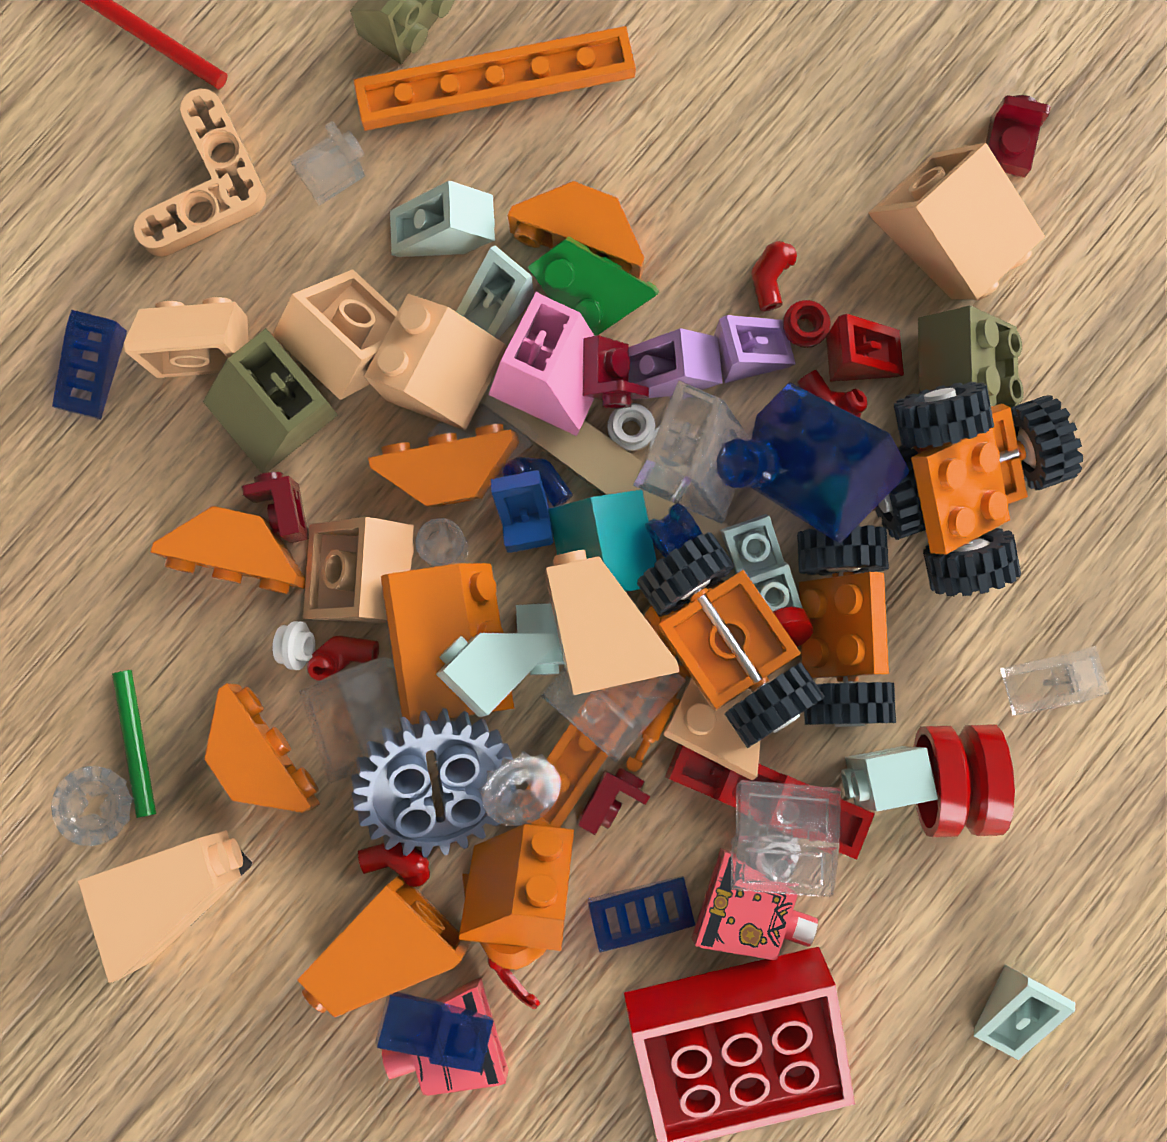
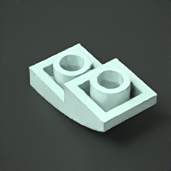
[720,514,803,612]

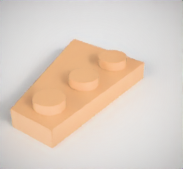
[663,677,760,781]

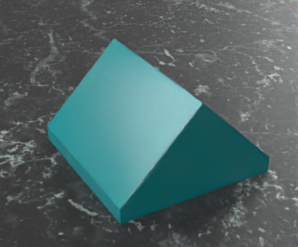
[548,490,657,592]

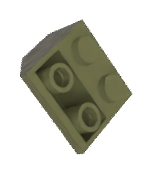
[350,0,455,65]
[918,305,1024,408]
[203,328,338,474]

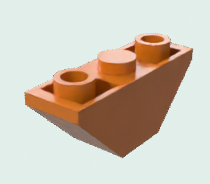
[508,181,645,279]
[368,423,519,508]
[150,506,306,594]
[204,683,320,813]

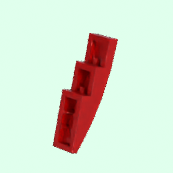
[665,743,875,860]

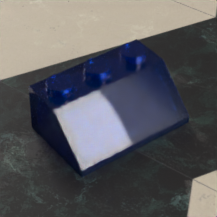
[742,382,910,543]

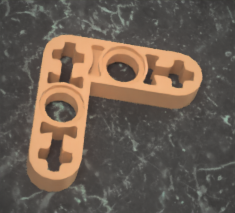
[133,88,266,257]

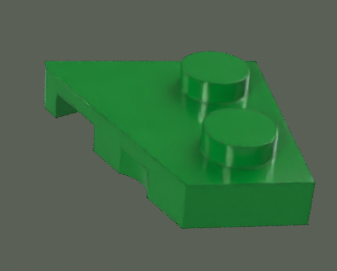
[528,236,659,336]

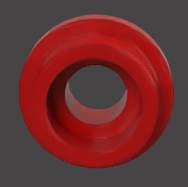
[783,300,831,348]

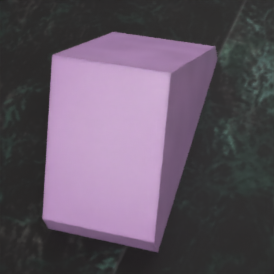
[714,315,796,383]

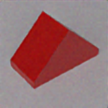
[826,314,904,382]

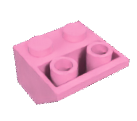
[489,292,594,436]

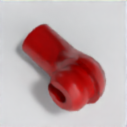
[751,241,797,312]
[797,369,868,422]
[307,635,379,681]
[358,842,430,887]

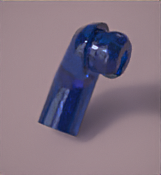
[503,457,573,507]

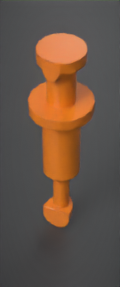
[626,664,691,772]

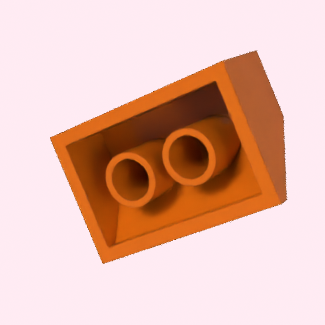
[381,563,515,725]

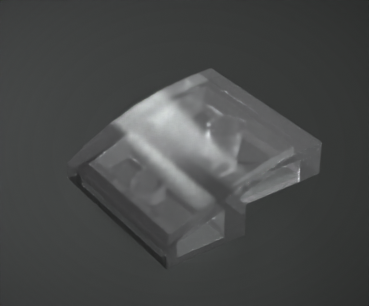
[541,668,686,762]
[731,780,841,897]

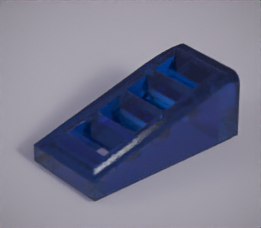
[52,310,127,420]
[588,876,696,953]

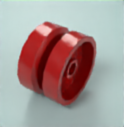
[913,724,1015,837]

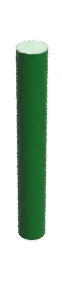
[112,670,156,818]

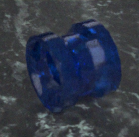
[717,439,779,488]
[645,502,702,558]

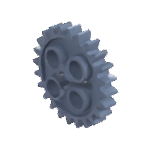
[351,709,517,857]

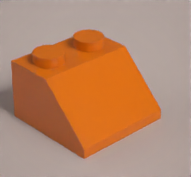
[459,824,574,951]

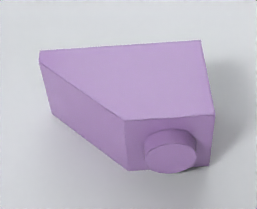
[628,328,723,399]

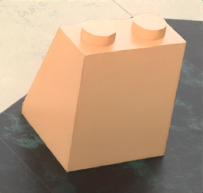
[868,143,1045,301]
[545,550,679,695]
[78,830,243,983]

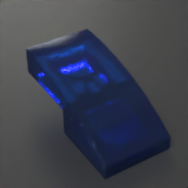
[375,992,494,1073]

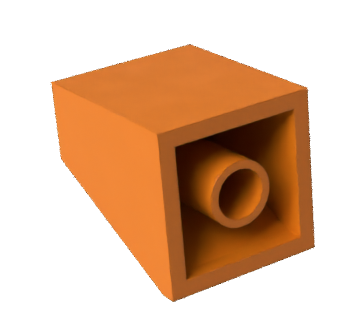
[297,875,471,1018]

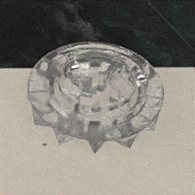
[479,751,561,826]
[51,766,133,846]

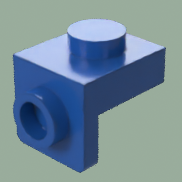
[491,470,553,553]

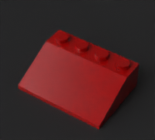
[623,946,855,1142]

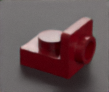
[985,95,1051,178]
[583,335,649,409]
[242,472,309,543]
[577,767,650,835]

